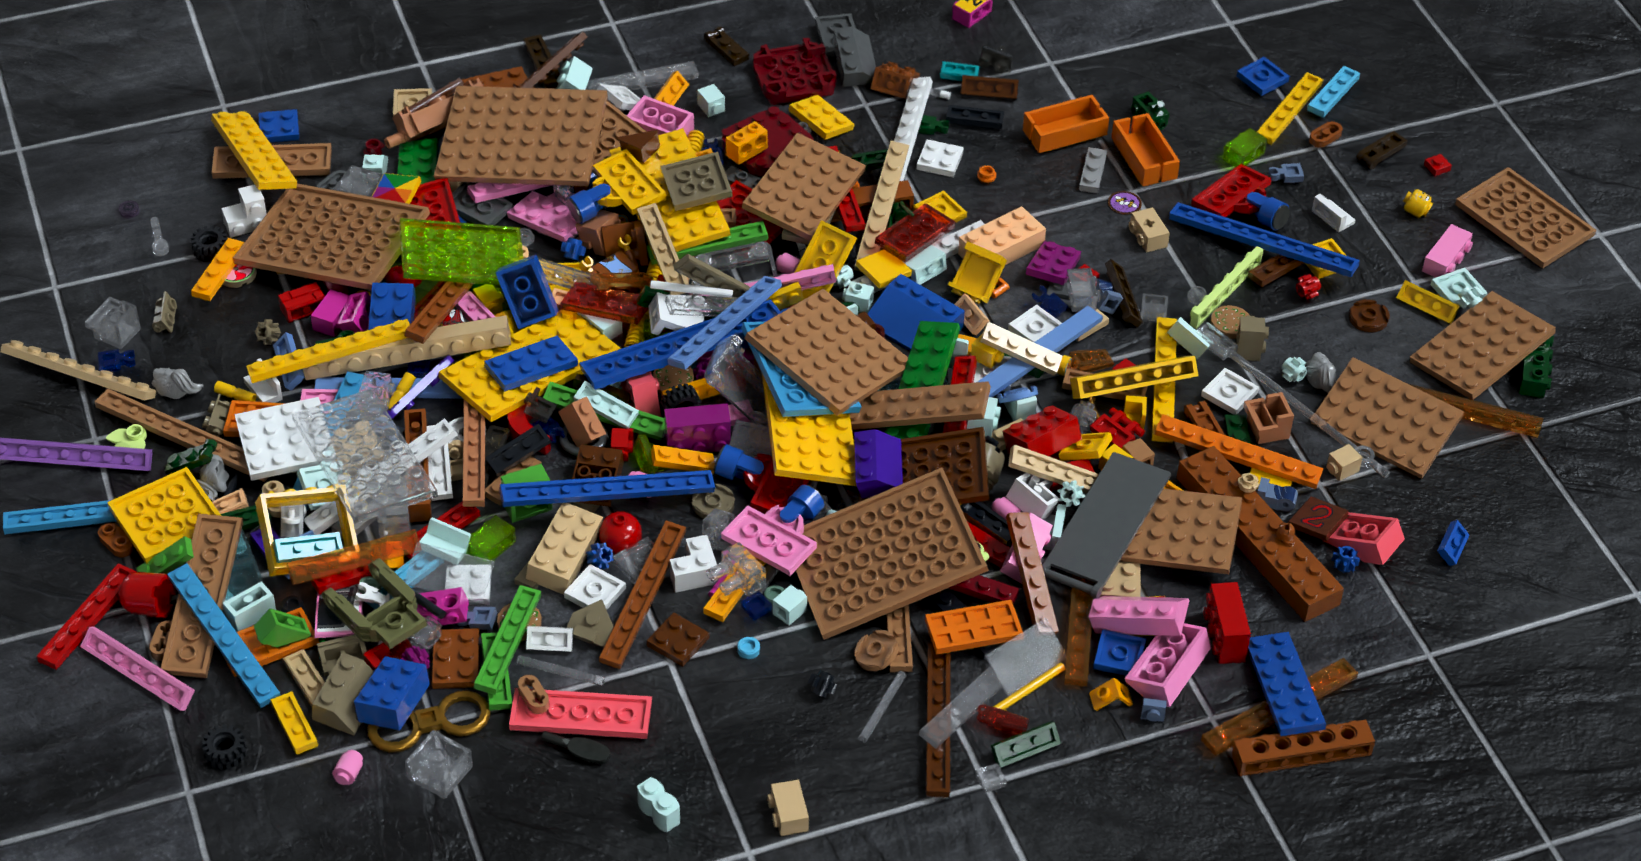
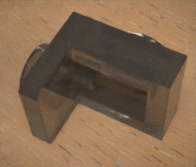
[524,387,557,424]

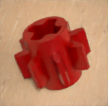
[1296,274,1321,300]

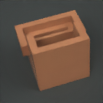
[575,210,621,257]
[1243,392,1294,444]

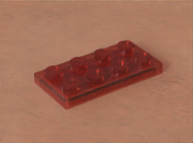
[875,203,956,263]
[561,282,649,325]

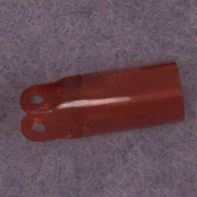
[977,704,1029,735]

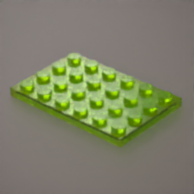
[399,218,524,285]

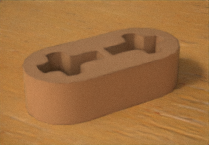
[149,621,172,661]
[518,675,549,714]

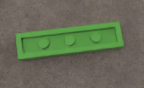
[481,632,512,710]

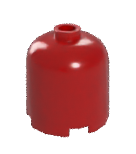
[118,572,176,618]

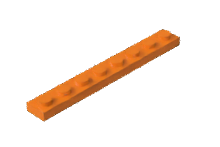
[1155,414,1324,489]

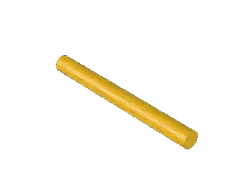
[992,663,1065,715]

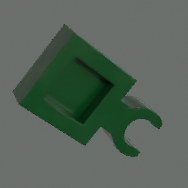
[918,115,949,135]

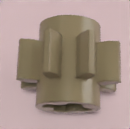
[255,319,281,345]

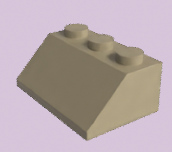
[312,652,374,736]

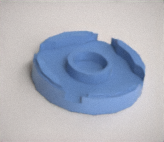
[996,386,1038,403]

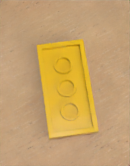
[794,220,857,299]

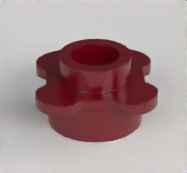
[363,139,384,155]

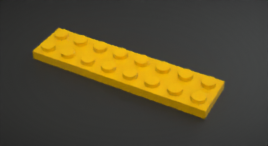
[211,111,297,190]

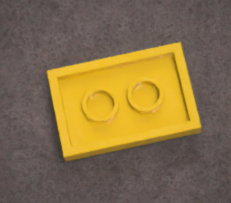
[788,95,854,140]

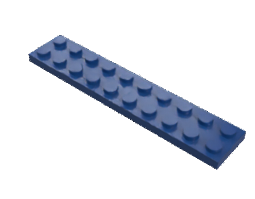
[579,299,782,390]

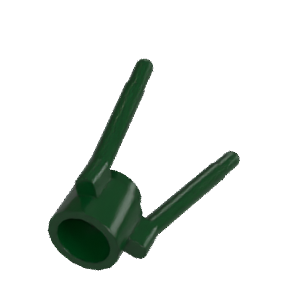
[888,201,919,238]

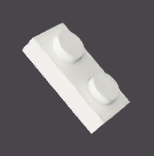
[526,626,573,651]

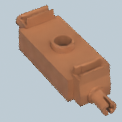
[384,78,483,149]

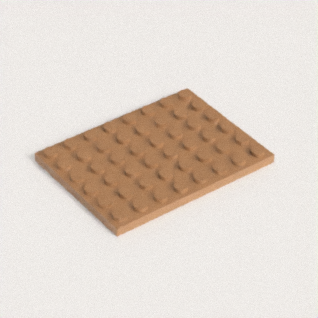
[434,86,608,186]
[233,184,430,290]
[796,468,989,640]

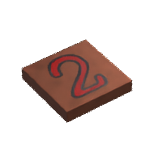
[1288,496,1349,541]

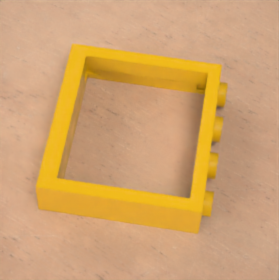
[255,485,361,576]

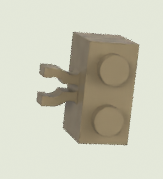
[1235,315,1269,361]

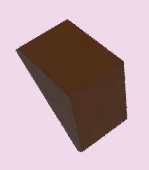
[619,130,660,163]

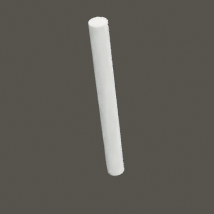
[650,280,733,298]

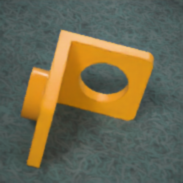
[1089,678,1133,711]

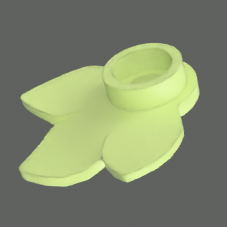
[106,424,147,449]

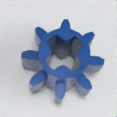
[560,238,586,261]
[586,543,614,569]
[1332,546,1360,573]

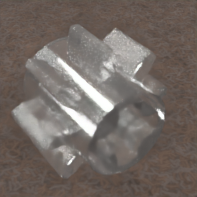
[1071,400,1097,427]

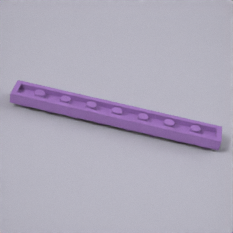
[0,437,152,471]

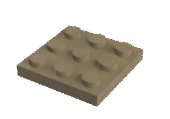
[661,152,733,211]

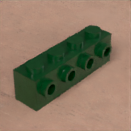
[1519,335,1554,398]

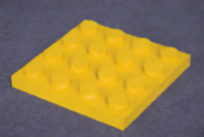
[107,467,221,564]

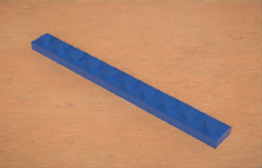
[1169,202,1360,277]
[499,470,715,507]

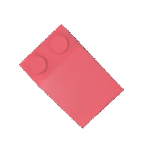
[1323,512,1405,565]

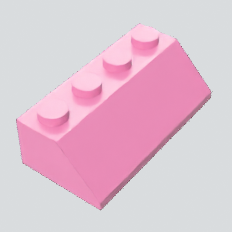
[1089,596,1189,636]
[1125,623,1211,707]

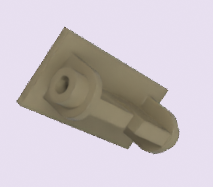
[152,291,177,334]
[202,394,230,437]

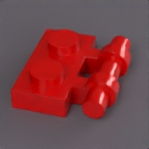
[1090,407,1145,449]

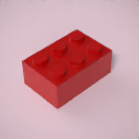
[1002,406,1082,456]
[1203,582,1251,664]

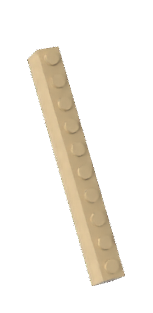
[303,315,511,380]

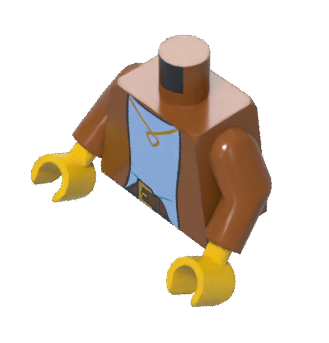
[579,234,639,295]

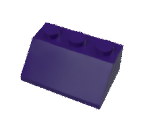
[854,429,903,498]

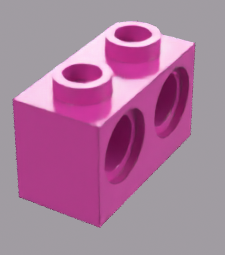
[337,291,371,333]
[417,587,469,628]

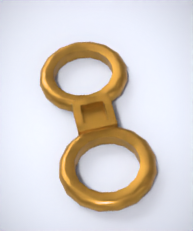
[368,691,490,753]

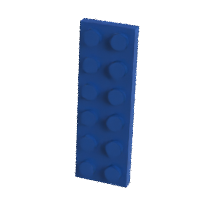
[1247,632,1326,736]

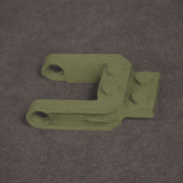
[322,558,427,649]

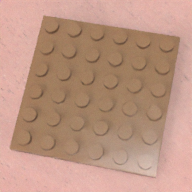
[745,289,908,416]

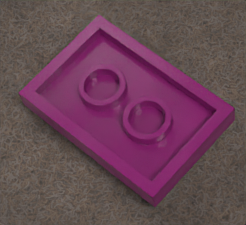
[1026,241,1082,285]

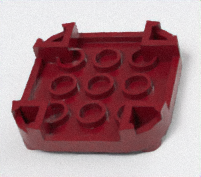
[753,38,836,105]
[722,106,813,176]

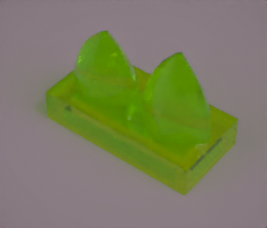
[633,435,668,474]

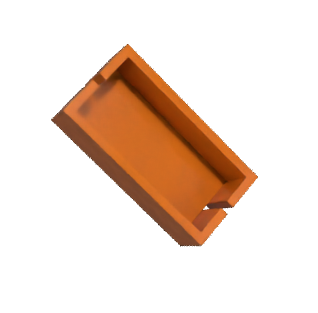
[1023,95,1109,153]
[1111,113,1180,187]

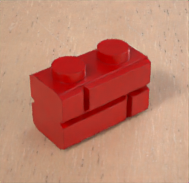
[278,282,325,323]

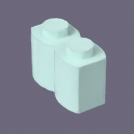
[637,777,680,832]

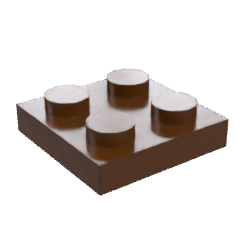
[647,612,710,667]

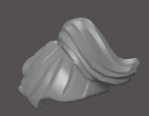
[1306,352,1336,393]
[151,368,203,399]
[197,454,229,501]

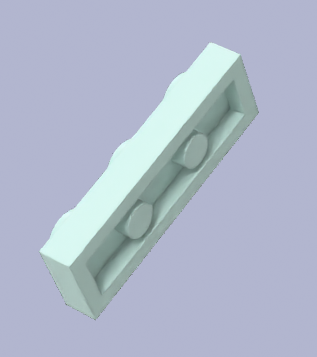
[574,381,639,428]

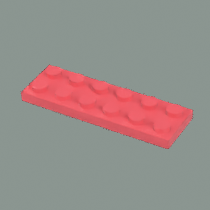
[509,688,652,739]

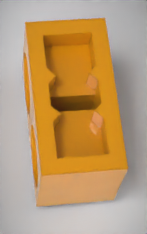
[726,121,768,165]

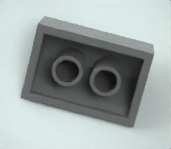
[832,26,876,87]

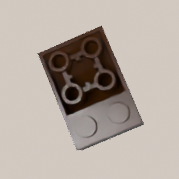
[572,444,624,507]

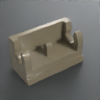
[317,634,367,676]

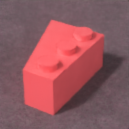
[620,371,661,417]

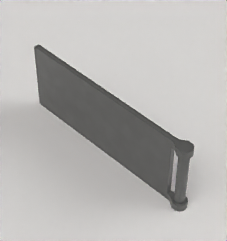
[1042,452,1171,599]

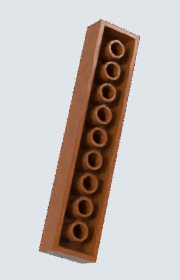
[1177,446,1344,622]

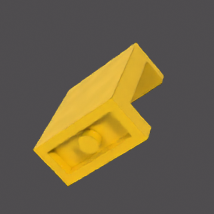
[948,241,1007,304]

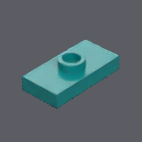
[940,61,979,81]

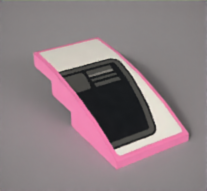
[315,571,364,638]

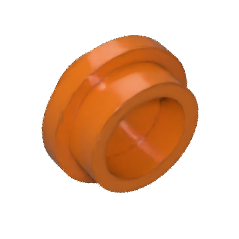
[977,165,996,183]

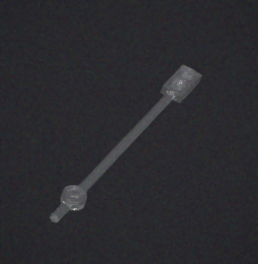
[1195,322,1390,478]

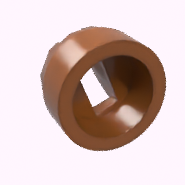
[1276,522,1295,541]

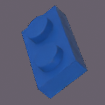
[1437,520,1469,566]

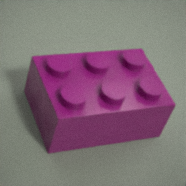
[664,403,731,453]

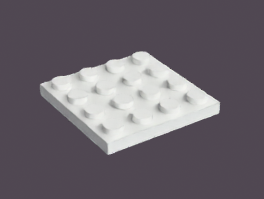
[235,397,337,481]

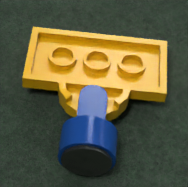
[567,149,667,224]

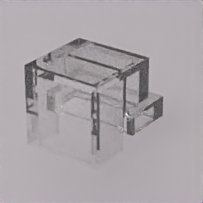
[85,297,141,349]

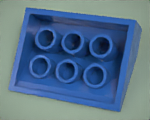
[868,274,965,351]

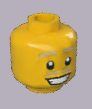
[1403,189,1433,218]

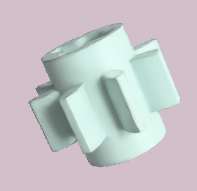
[833,265,853,289]
[1457,285,1483,309]
[1282,357,1307,382]
[1057,480,1085,507]

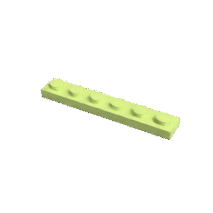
[1190,246,1264,329]

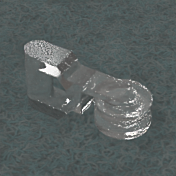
[150,217,169,256]

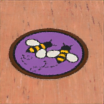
[1108,191,1142,214]

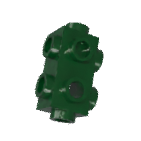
[1131,91,1169,130]

